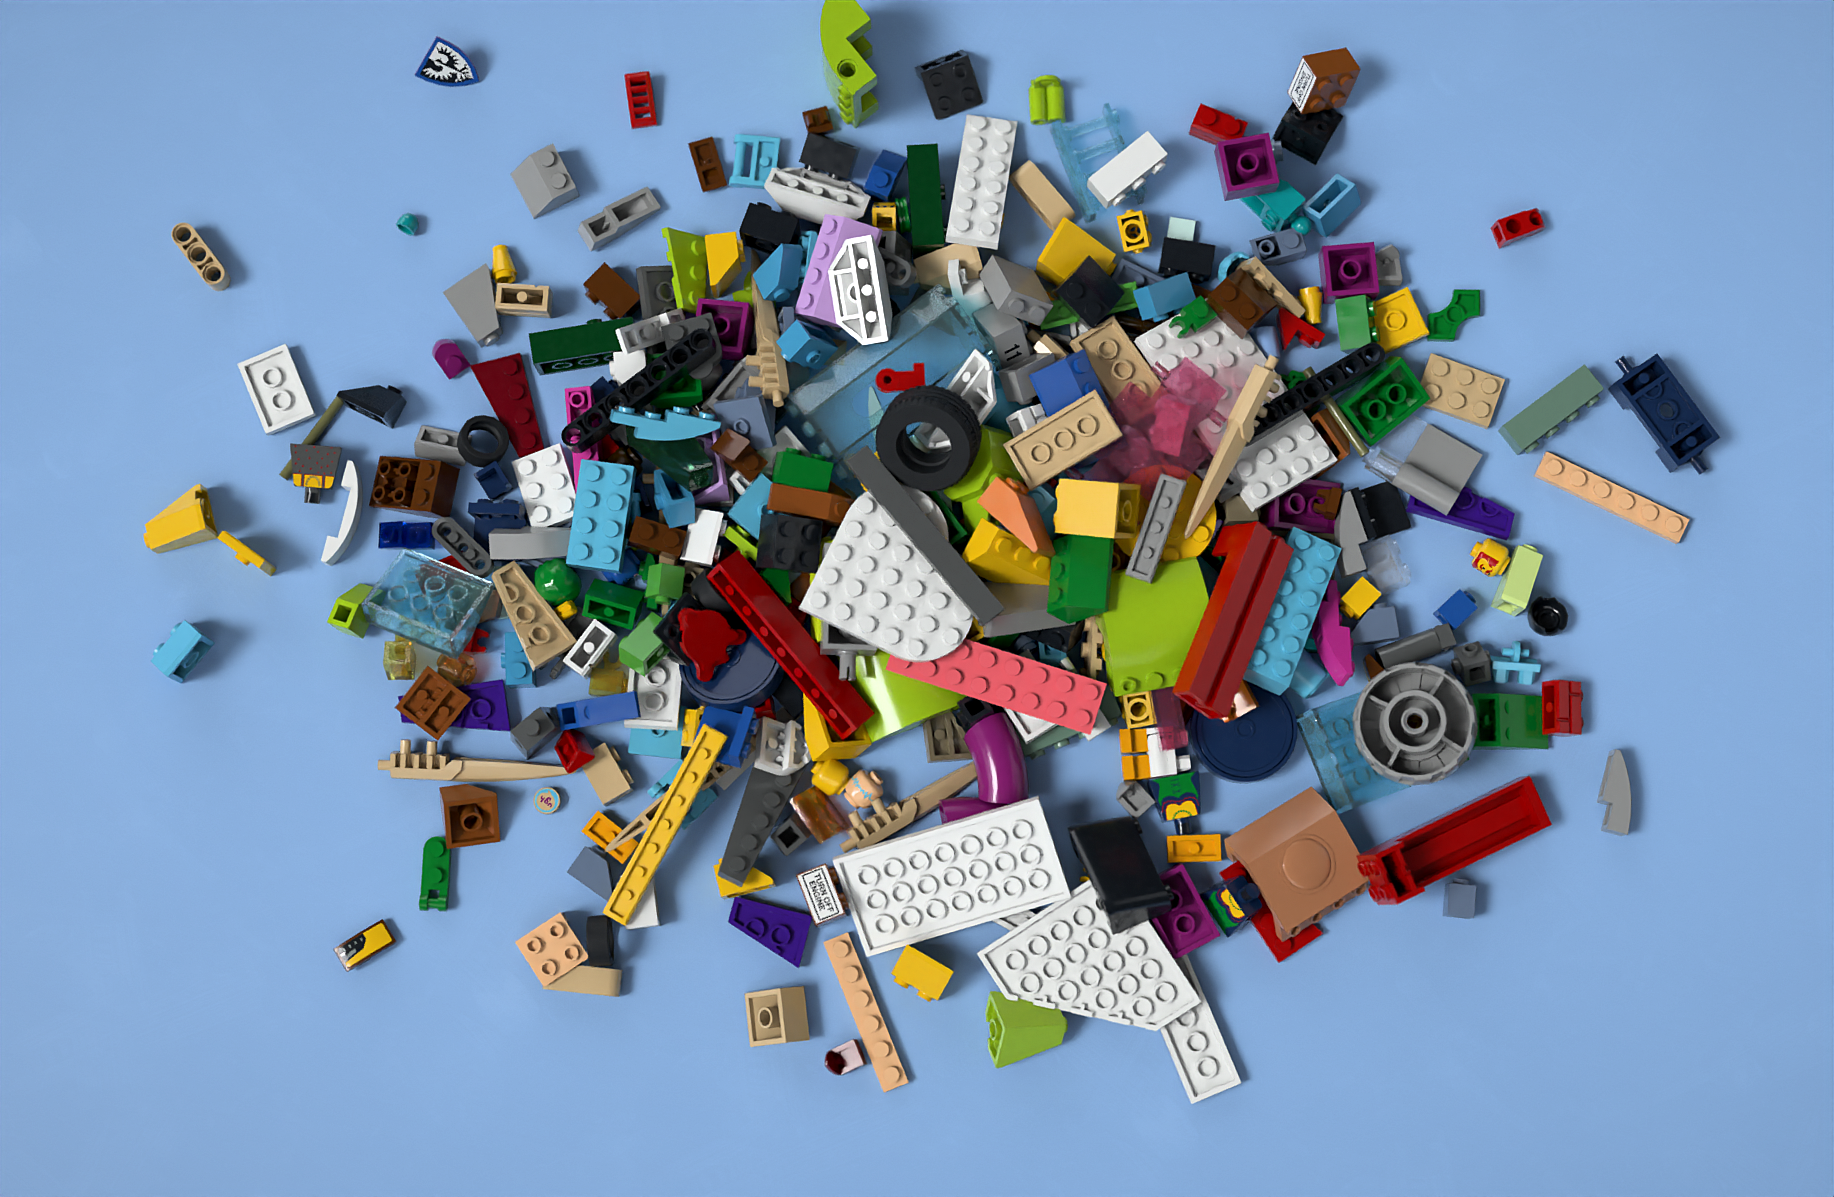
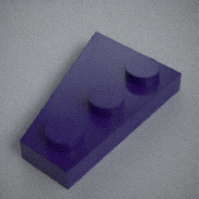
[728,897,812,968]

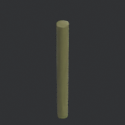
[1302,366,1370,458]
[279,396,343,481]

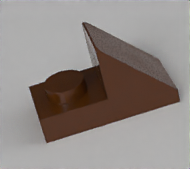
[710,428,768,483]

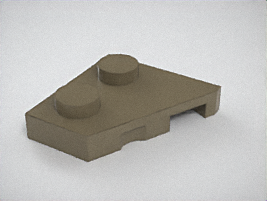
[922,712,973,763]

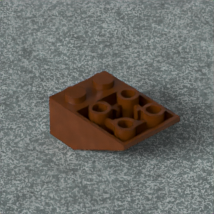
[369,456,460,518]

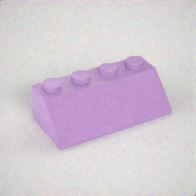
[794,214,883,328]

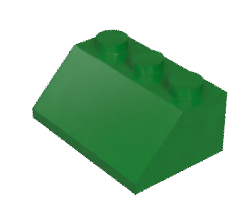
[1335,356,1431,447]
[1047,534,1114,624]

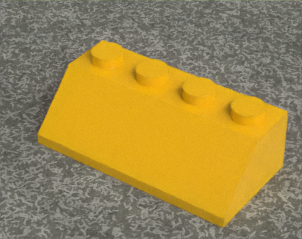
[961,518,1052,585]

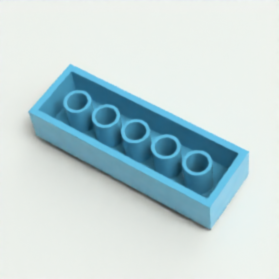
[1243,527,1342,696]

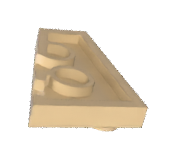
[1234,256,1306,318]

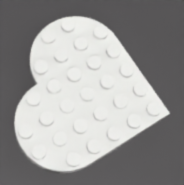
[799,485,973,663]

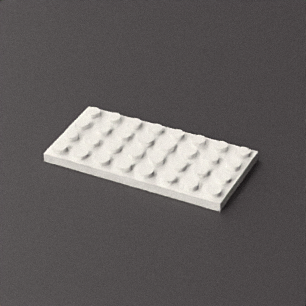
[1134,299,1337,512]
[833,796,1071,957]

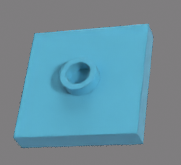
[727,473,789,540]
[628,706,688,760]

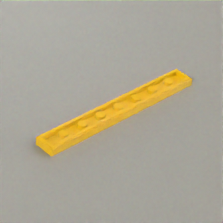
[602,724,728,926]

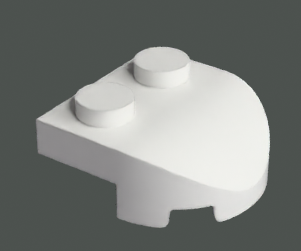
[754,716,811,776]

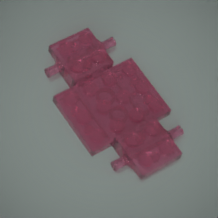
[1064,356,1227,526]

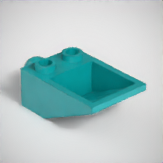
[1239,179,1312,236]

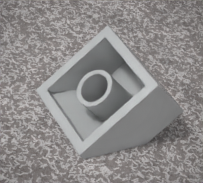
[511,143,579,219]

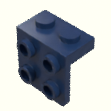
[468,499,528,562]

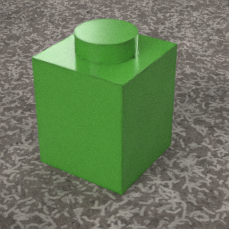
[645,563,685,605]

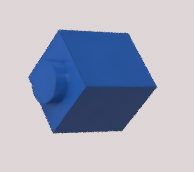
[1433,589,1478,632]

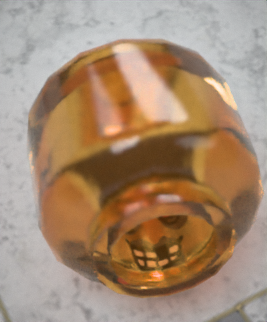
[437,648,477,687]

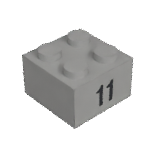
[972,303,1033,371]

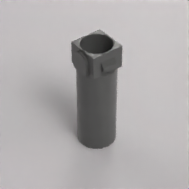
[1374,623,1457,670]

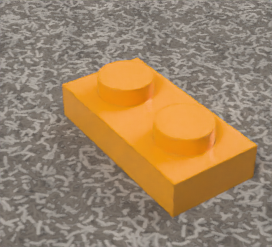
[582,811,639,865]
[1166,834,1222,863]

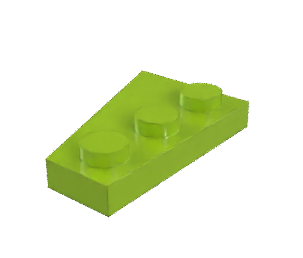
[661,227,707,314]

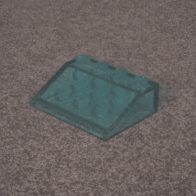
[361,547,494,660]
[1296,692,1411,815]

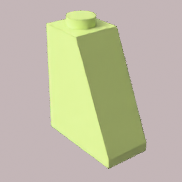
[1491,544,1543,616]

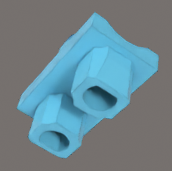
[1490,641,1541,685]

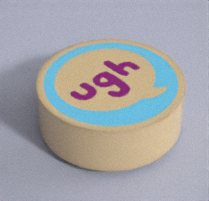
[533,787,561,815]

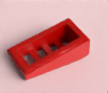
[624,71,657,129]

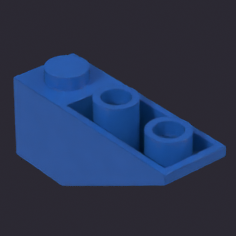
[557,691,641,731]

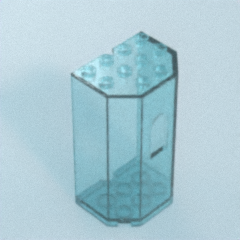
[784,284,1001,483]

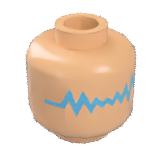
[844,769,883,809]

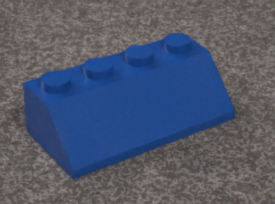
[1028,349,1128,471]

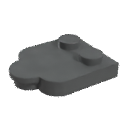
[661,313,723,380]

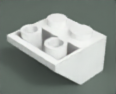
[680,508,728,567]

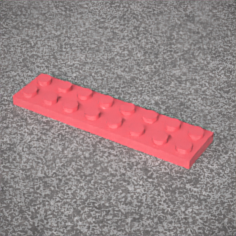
[885,638,1107,735]

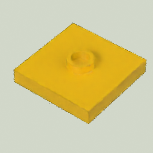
[1374,287,1429,354]
[217,531,276,576]

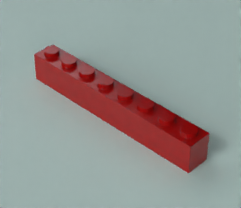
[706,550,875,740]

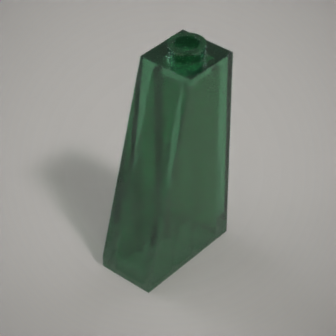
[626,407,714,492]

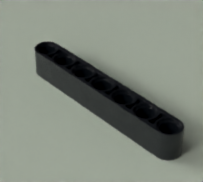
[561,328,717,453]
[1244,343,1385,447]

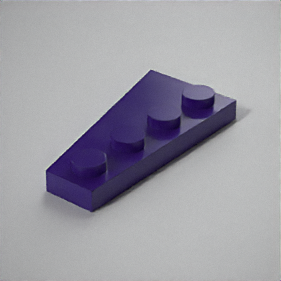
[1406,486,1515,541]
[398,679,511,732]

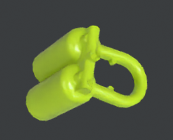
[1028,75,1066,125]

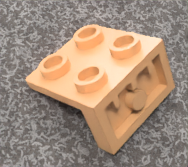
[515,912,588,986]

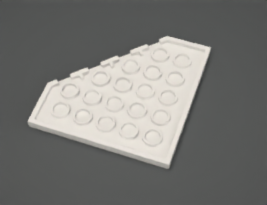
[977,879,1201,1031]

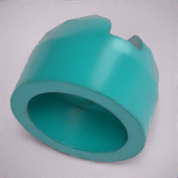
[396,213,419,236]

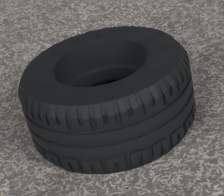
[875,385,982,491]

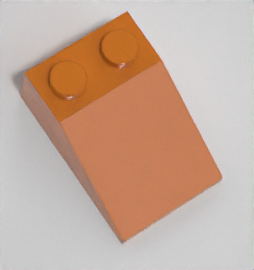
[977,477,1056,558]

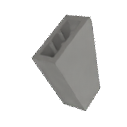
[443,263,503,348]

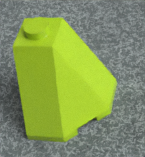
[985,991,1068,1068]

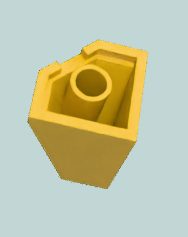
[143,484,218,554]

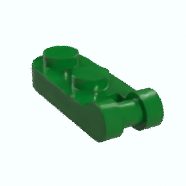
[419,836,452,912]

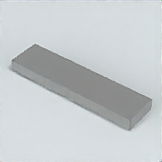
[1125,473,1187,584]

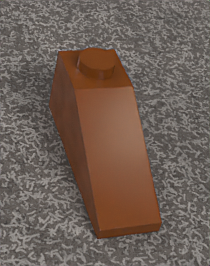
[767,483,855,528]

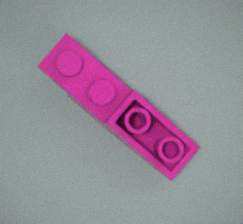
[565,386,604,493]
[1311,580,1355,686]

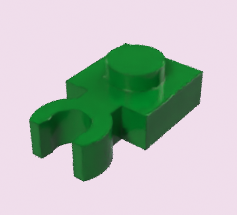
[1169,296,1217,339]

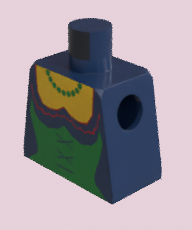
[1147,771,1201,836]
[1200,875,1262,938]

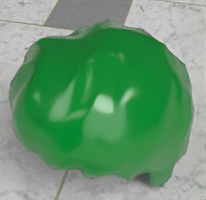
[534,558,582,607]

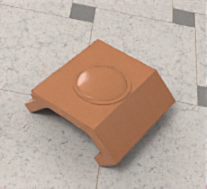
[1224,787,1369,942]

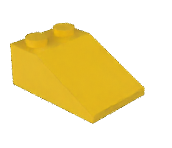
[803,693,872,761]

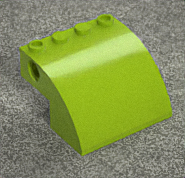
[820,0,879,129]
[1095,556,1209,697]
[836,648,967,743]

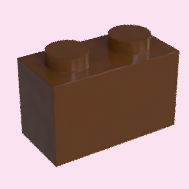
[583,262,641,320]
[626,516,687,561]

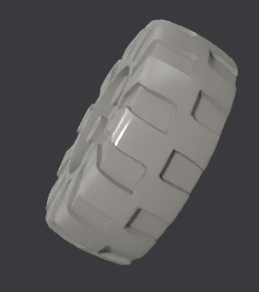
[1353,662,1478,785]

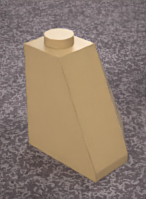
[914,243,983,295]

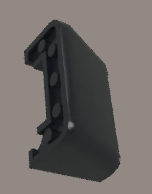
[1067,816,1174,935]

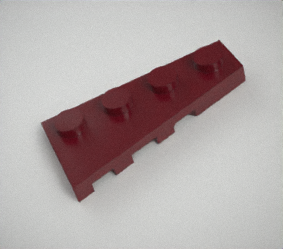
[470,353,545,458]

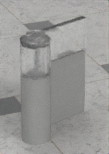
[1362,414,1482,516]

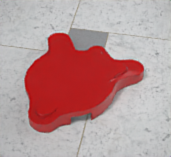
[678,608,746,682]

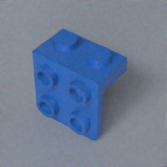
[692,706,759,768]

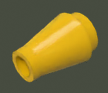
[491,245,517,284]
[1297,286,1322,325]

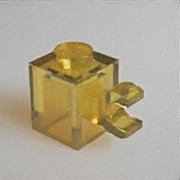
[383,630,416,680]
[588,652,629,697]

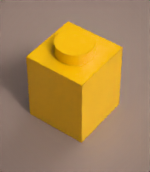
[1339,576,1381,620]

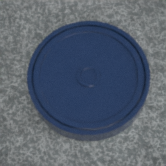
[679,611,785,713]
[1189,681,1298,784]

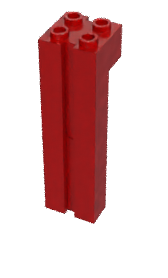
[1172,521,1294,719]
[1356,776,1552,905]

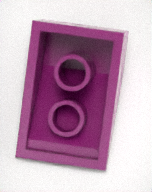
[1258,479,1340,534]
[1150,863,1221,960]

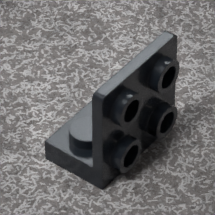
[915,49,983,120]
[1272,102,1343,165]
[1347,479,1411,545]
[653,592,705,666]

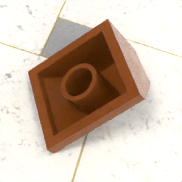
[1309,408,1350,480]
[439,784,500,849]

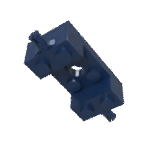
[1608,354,1720,475]

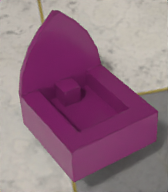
[432,339,470,380]

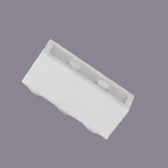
[1087,131,1168,209]

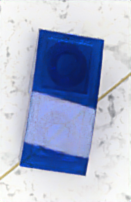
[378,521,435,550]

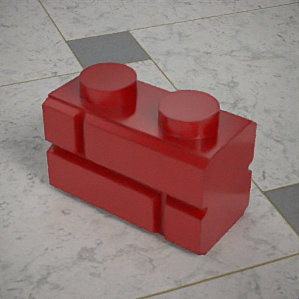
[1189,103,1248,145]
[1542,680,1584,737]

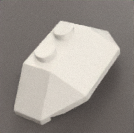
[764,167,871,225]
[828,235,892,345]
[914,349,997,449]

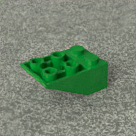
[1471,693,1549,750]

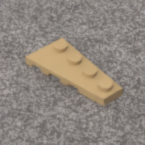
[491,560,577,671]
[1079,616,1103,680]

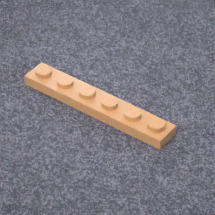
[1534,451,1689,544]
[823,932,908,1092]

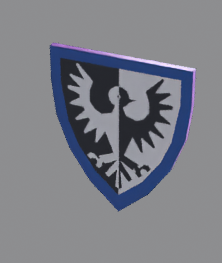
[414,36,480,87]

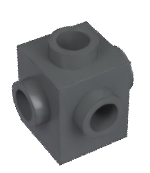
[1451,641,1492,687]

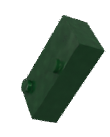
[907,143,949,260]
[529,317,635,376]

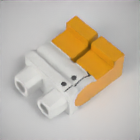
[1119,726,1191,782]

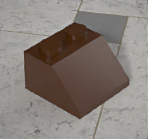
[1206,268,1278,339]

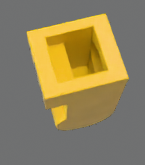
[872,202,896,232]

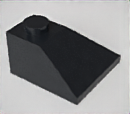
[336,385,407,429]

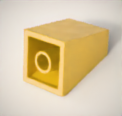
[1035,217,1117,286]
[1053,479,1141,538]

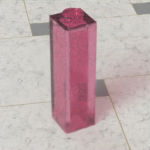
[1149,686,1189,752]

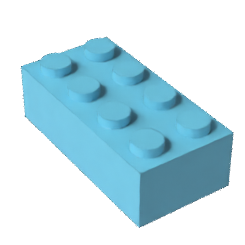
[566,459,637,574]

